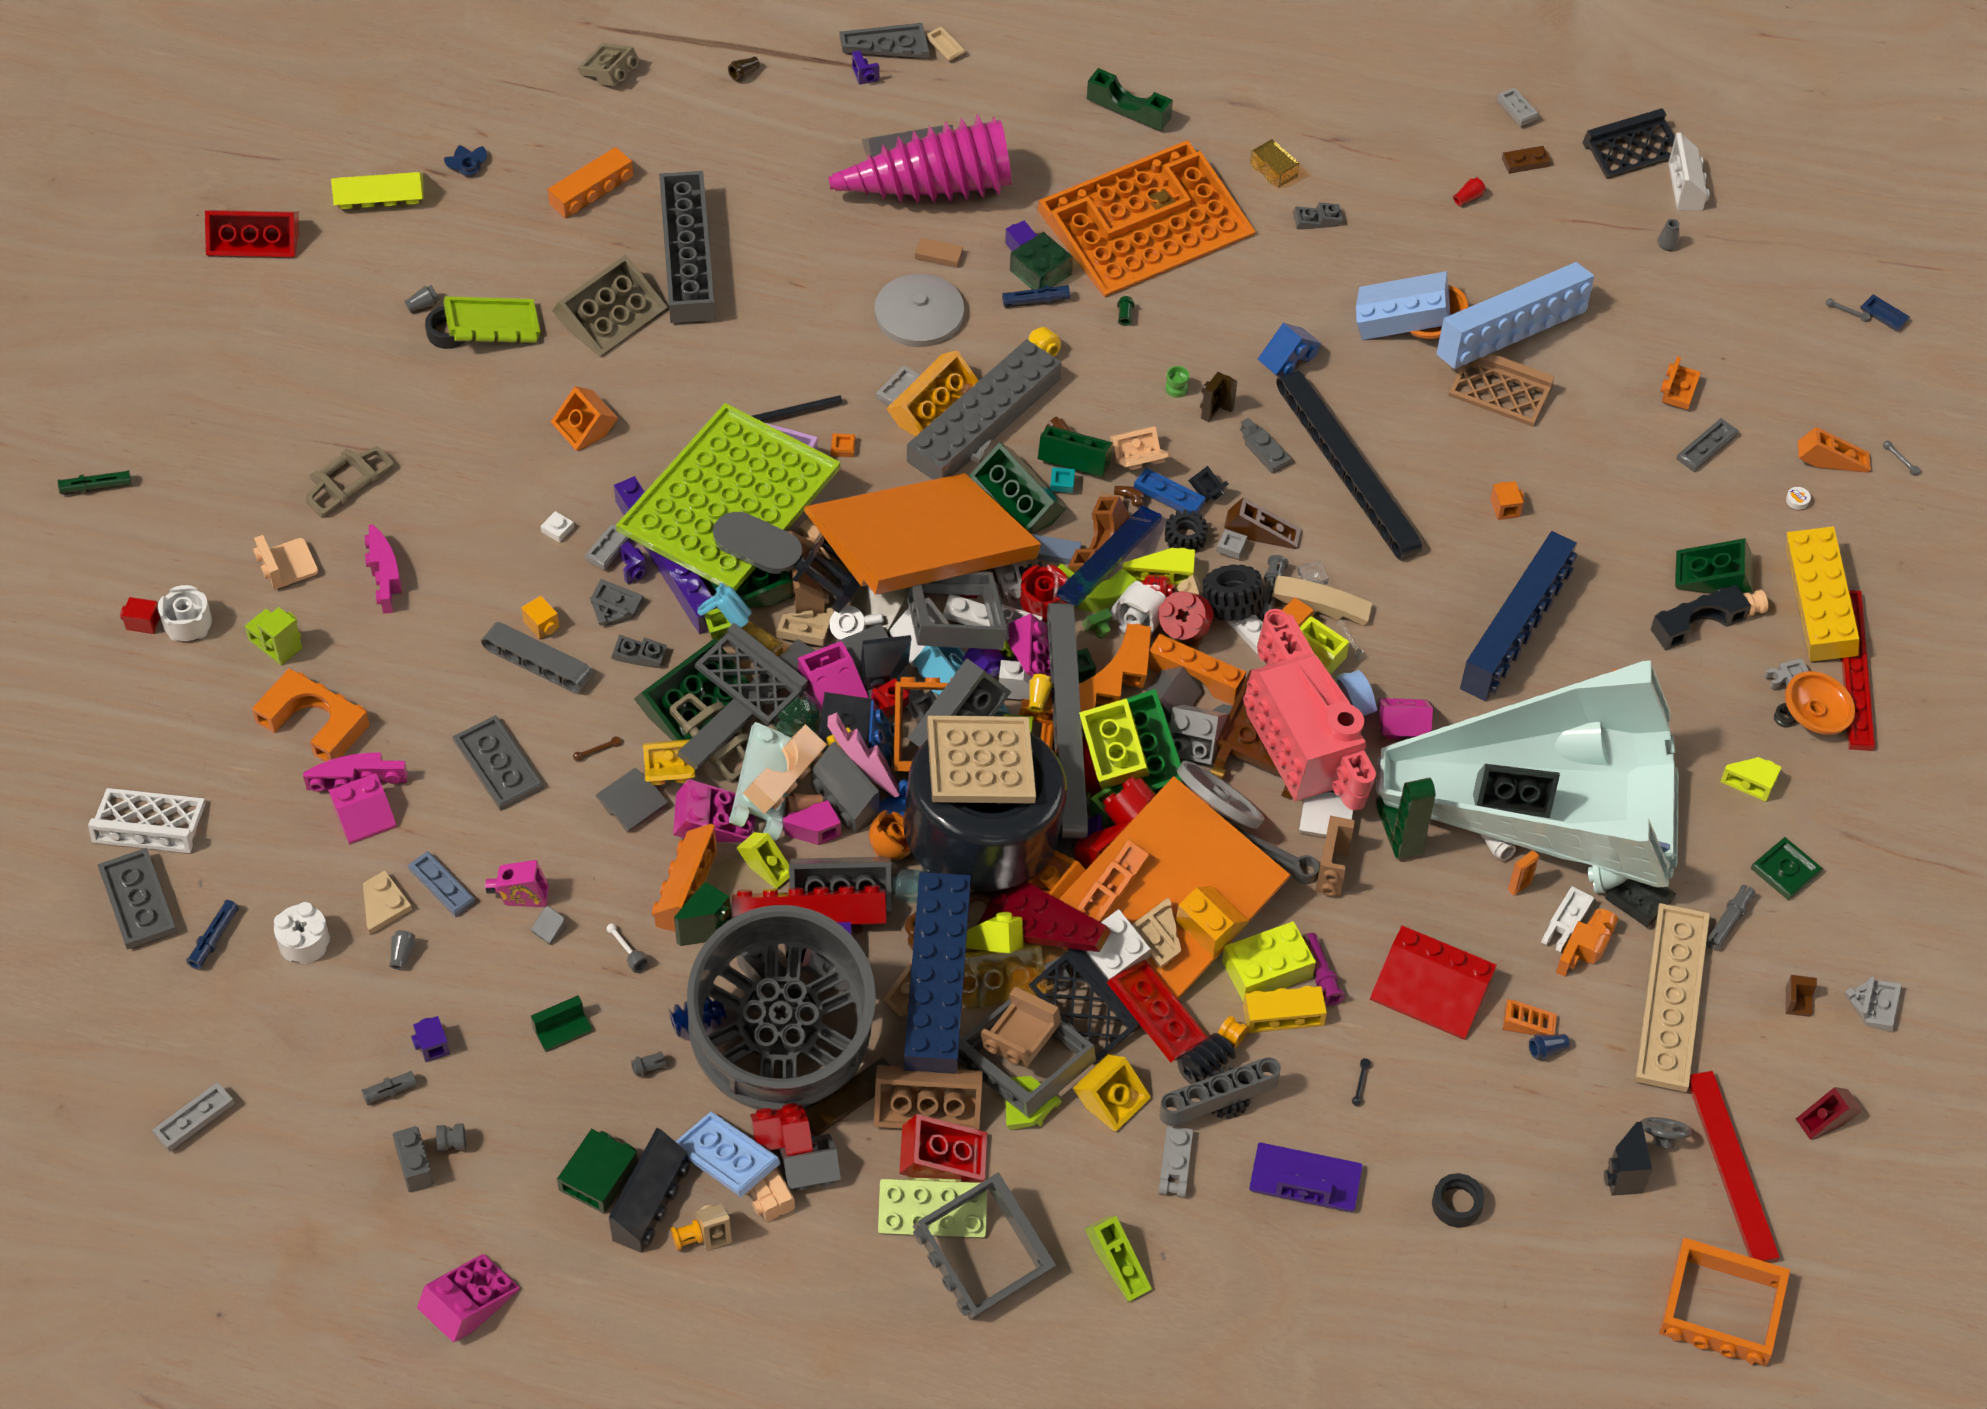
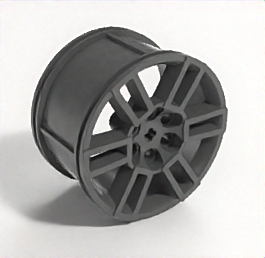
[687,905,876,1110]

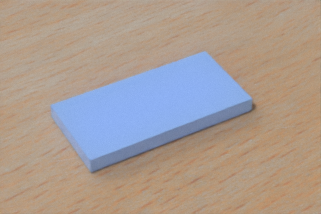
[675,1111,780,1197]

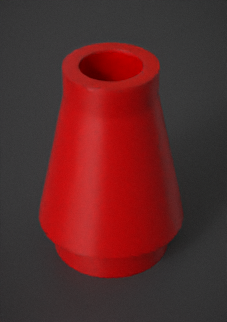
[1453,177,1486,206]

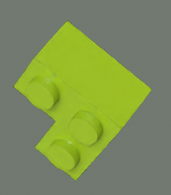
[245,607,303,666]

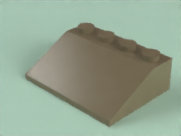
[552,255,668,357]

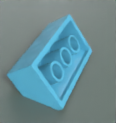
[913,646,1010,717]

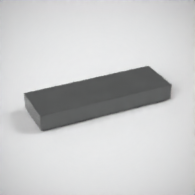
[1677,418,1739,472]

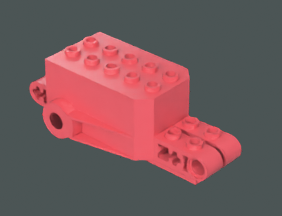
[1243,609,1376,810]

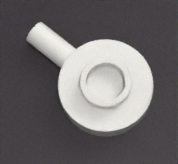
[830,606,884,640]

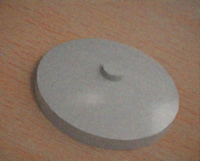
[875,274,964,347]
[1177,761,1264,829]

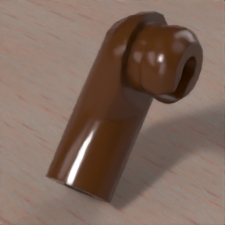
[1114,486,1145,506]

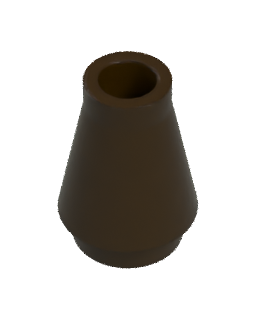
[728,56,760,81]

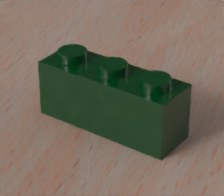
[1037,425,1113,477]

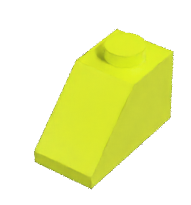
[1720,757,1782,802]
[737,832,789,889]

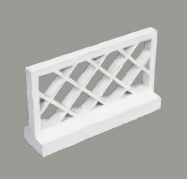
[88,788,206,853]

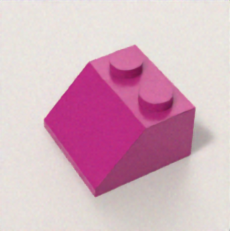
[1378,698,1433,739]
[329,773,397,845]

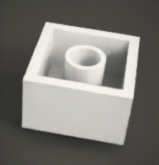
[1082,909,1151,980]

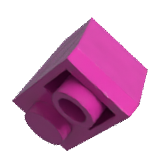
[783,800,841,845]

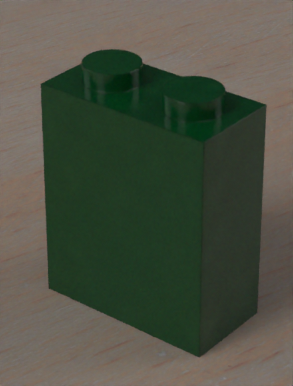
[557,1128,638,1214]

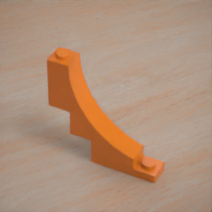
[1019,623,1151,729]

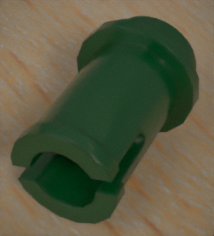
[1117,296,1135,326]

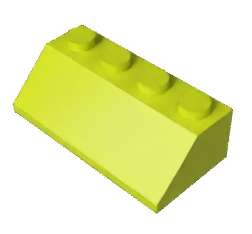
[331,172,424,209]

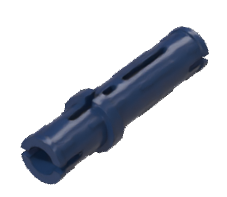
[1002,285,1070,307]
[186,900,239,970]

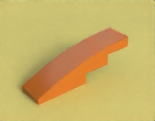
[1077,840,1151,922]

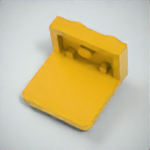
[643,739,695,785]

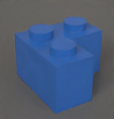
[1258,322,1322,376]

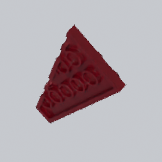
[976,882,1111,952]

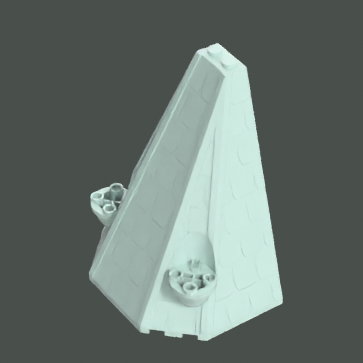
[1376,660,1679,893]

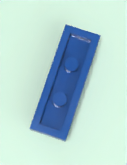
[1134,468,1206,516]

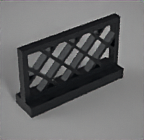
[1582,108,1675,179]
[1028,948,1141,1063]

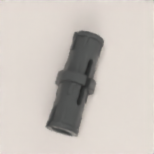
[361,1070,417,1105]

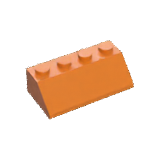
[652,824,717,932]

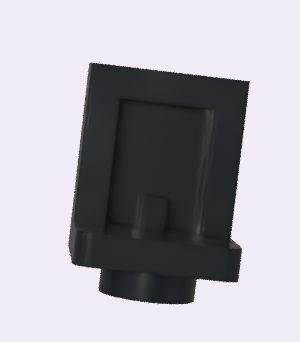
[1188,466,1229,502]

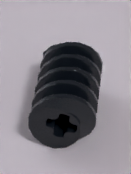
[1177,1033,1236,1084]

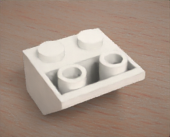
[888,597,949,668]

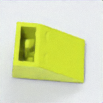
[1300,616,1349,675]

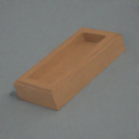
[915,238,963,267]

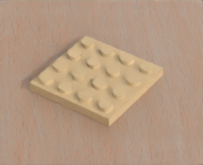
[927,716,1036,803]

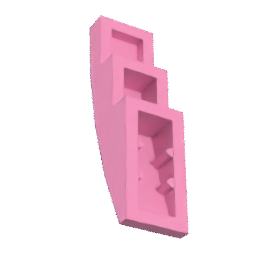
[827,712,899,797]

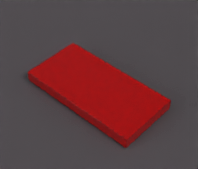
[1107,959,1209,1063]

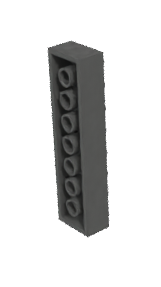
[659,171,715,323]
[907,339,1061,480]

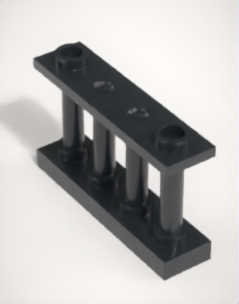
[793,533,859,613]

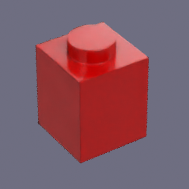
[120,597,160,634]

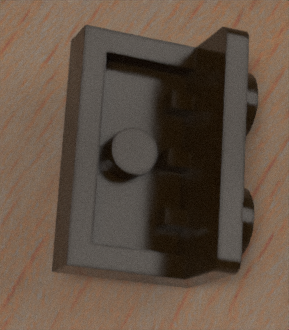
[1200,371,1237,422]

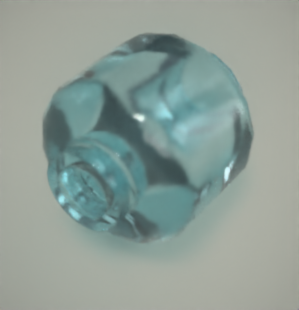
[892,869,922,903]

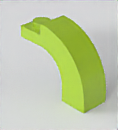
[1058,563,1140,613]

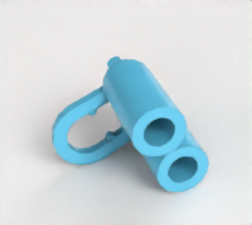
[697,583,752,628]

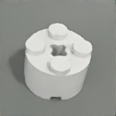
[1111,581,1166,636]
[158,585,212,641]
[274,902,330,964]

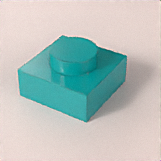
[1050,467,1075,493]

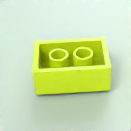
[1079,698,1150,789]
[1222,921,1316,1003]

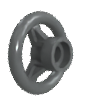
[1640,1117,1692,1148]

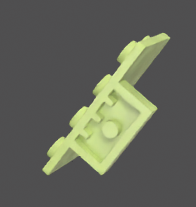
[878,1177,987,1237]

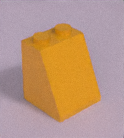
[1176,886,1249,957]

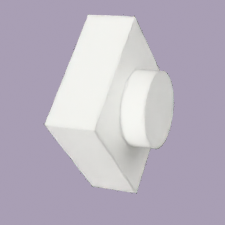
[540,511,574,543]

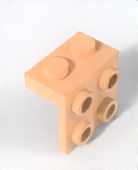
[1110,426,1170,470]
[253,535,318,590]

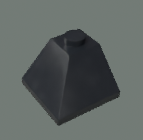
[860,635,912,690]

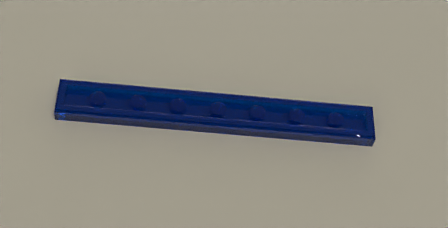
[1056,506,1162,607]

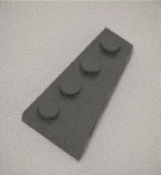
[839,23,929,58]

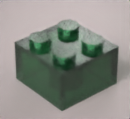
[1010,231,1073,290]

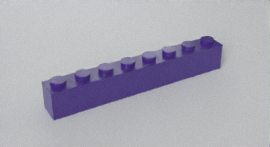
[614,476,717,635]

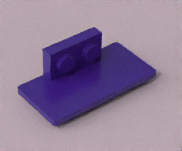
[1249,1142,1363,1212]

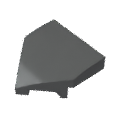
[590,579,645,625]

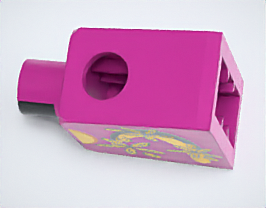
[485,860,549,907]

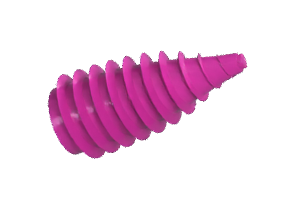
[828,114,1012,204]

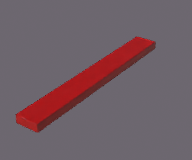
[1841,590,1875,751]
[1689,1071,1780,1263]

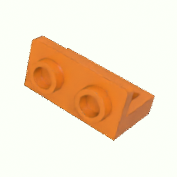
[1660,356,1701,410]

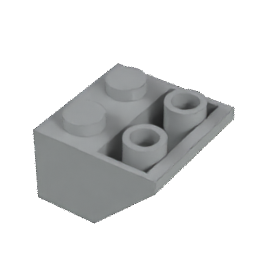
[1170,705,1228,765]

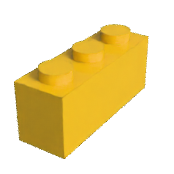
[1243,986,1327,1033]

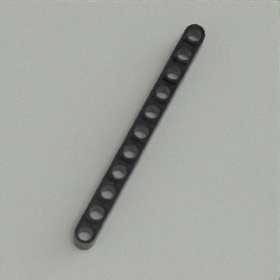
[1276,370,1422,560]

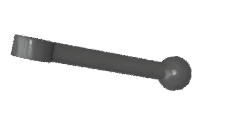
[1826,298,1871,322]
[1883,441,1920,476]

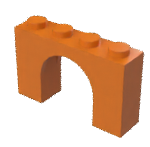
[252,668,370,762]

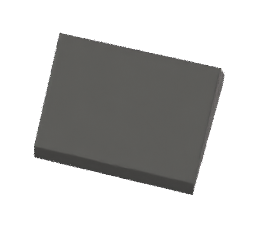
[1146,667,1202,723]

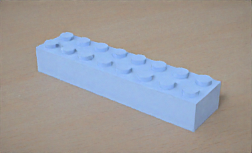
[1436,262,1594,369]

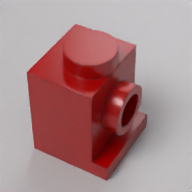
[871,678,910,718]

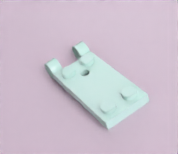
[729,722,792,841]

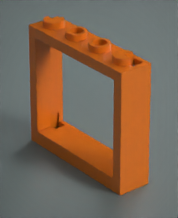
[894,677,952,771]
[1659,1237,1790,1367]

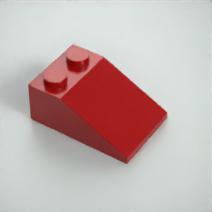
[899,1114,987,1183]

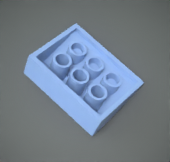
[1356,271,1450,340]

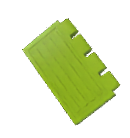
[443,296,540,343]

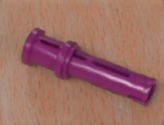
[1302,933,1345,1006]

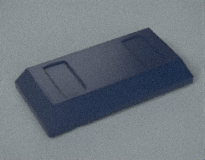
[1860,294,1910,331]

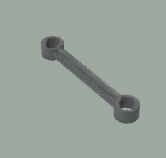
[1231,824,1319,884]

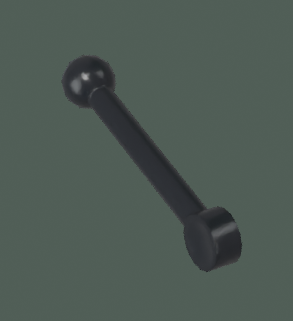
[1352,1058,1371,1106]

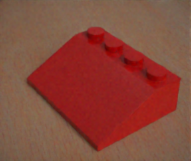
[1369,925,1497,1040]

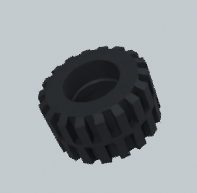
[1202,564,1264,621]

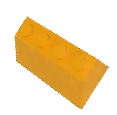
[886,350,979,437]

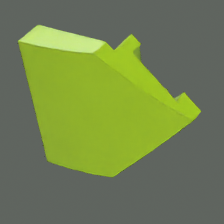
[1006,1076,1062,1130]

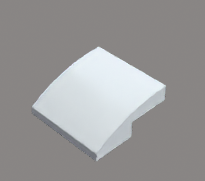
[1299,792,1353,838]

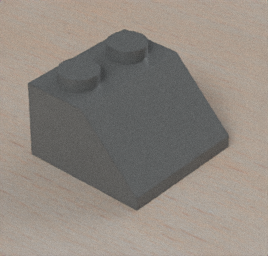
[779,1134,841,1191]

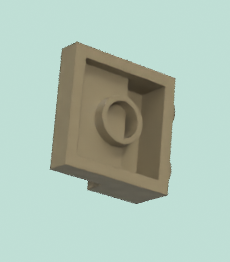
[578,43,639,86]

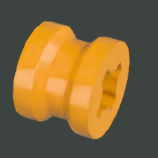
[1218,1015,1249,1048]

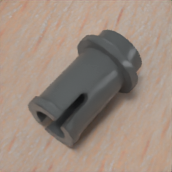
[631,1051,666,1077]

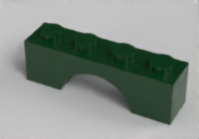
[1087,68,1173,131]

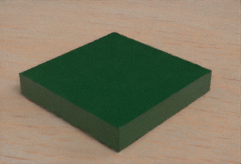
[1751,837,1823,901]

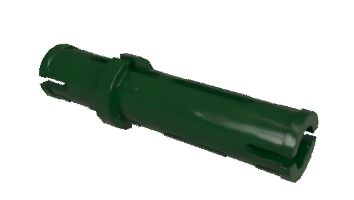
[58,470,132,494]

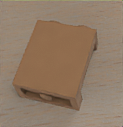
[1315,815,1355,896]
[981,987,1061,1068]

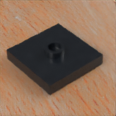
[818,692,873,744]

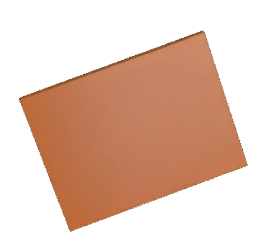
[1037,140,1256,298]
[804,473,1041,595]
[1059,776,1290,1000]

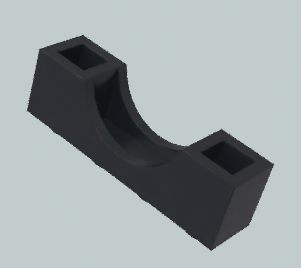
[1650,584,1751,651]

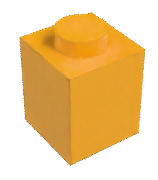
[521,596,560,639]

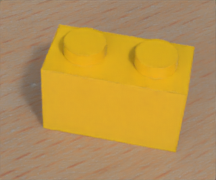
[1073,1055,1151,1131]

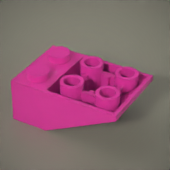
[1008,613,1051,677]
[798,641,868,713]
[673,779,755,843]
[417,1254,520,1343]

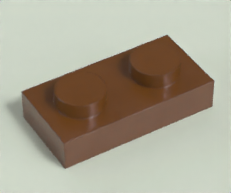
[1502,146,1550,174]

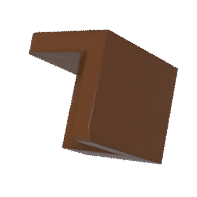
[1786,975,1817,1017]

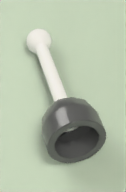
[607,924,650,973]

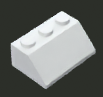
[1668,133,1709,211]

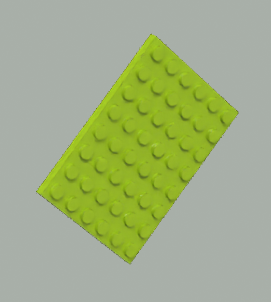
[616,403,841,591]

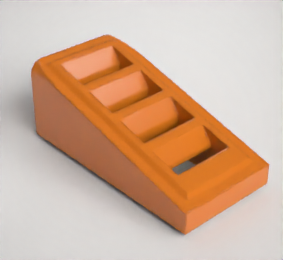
[1502,999,1557,1035]

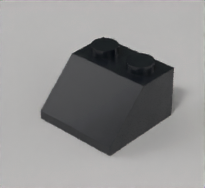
[1604,1121,1652,1196]

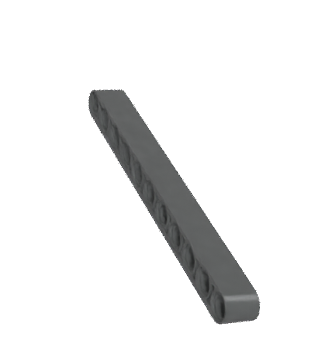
[1047,603,1088,839]

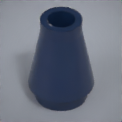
[1529,1034,1570,1060]

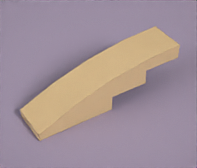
[1272,575,1372,626]

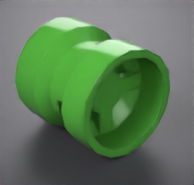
[1165,366,1189,398]

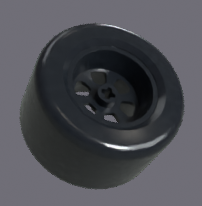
[903,732,1067,892]

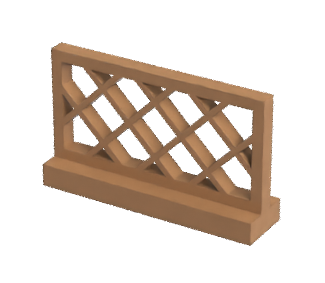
[1448,353,1555,427]

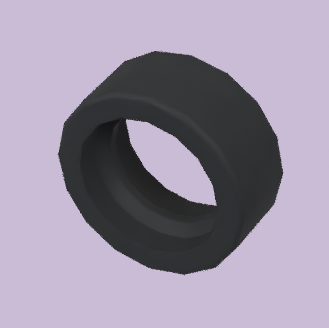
[425,306,465,349]
[1432,1173,1485,1228]

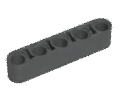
[481,622,593,693]
[1159,1057,1281,1126]

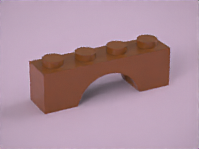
[1068,496,1130,582]

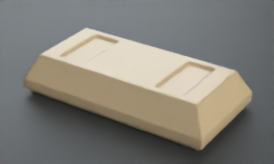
[925,26,966,62]

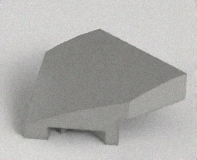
[1845,976,1902,1032]

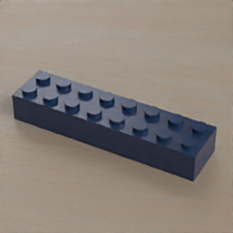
[1460,531,1578,702]
[904,872,971,1074]

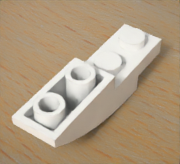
[943,594,1042,626]

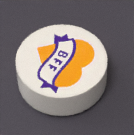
[1786,487,1811,510]

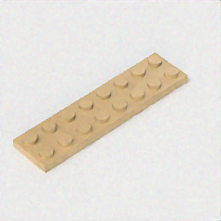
[1635,903,1710,1092]

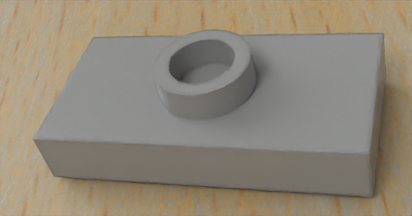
[1496,87,1539,127]
[876,365,920,405]
[585,524,631,570]

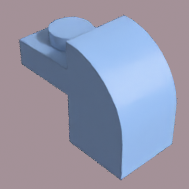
[1334,670,1377,716]

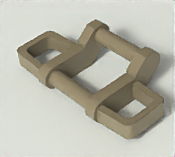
[306,446,393,518]
[670,693,750,783]

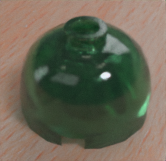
[771,691,820,738]

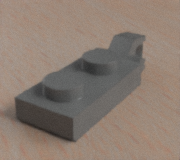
[1240,418,1291,473]

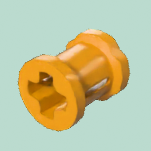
[670,1219,703,1251]

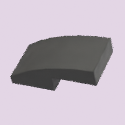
[1293,202,1343,229]
[611,634,667,667]

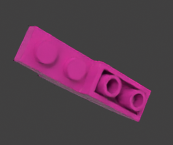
[365,524,402,614]
[303,752,408,792]

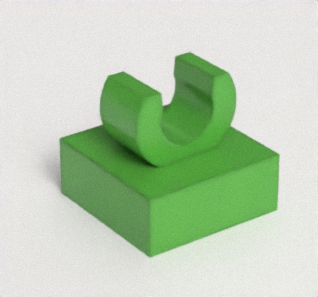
[1083,608,1112,639]

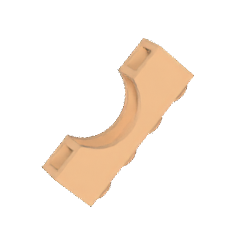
[743,724,827,814]

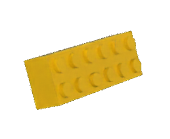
[1786,526,1859,662]

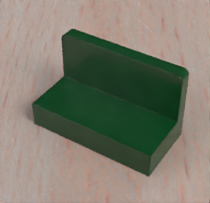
[531,995,592,1052]

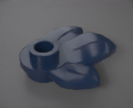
[444,145,487,176]

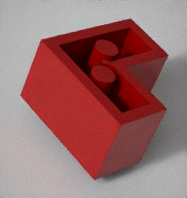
[750,1103,813,1156]

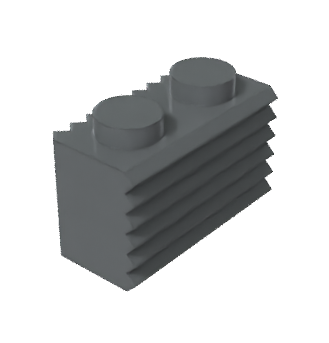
[392,1126,434,1192]

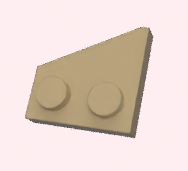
[1132,898,1181,969]

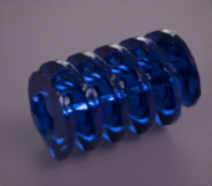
[668,997,726,1037]

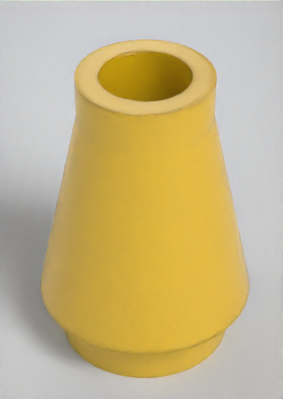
[1029,674,1053,712]

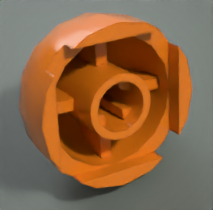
[868,810,911,861]

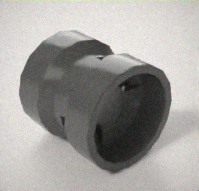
[436,1123,466,1152]

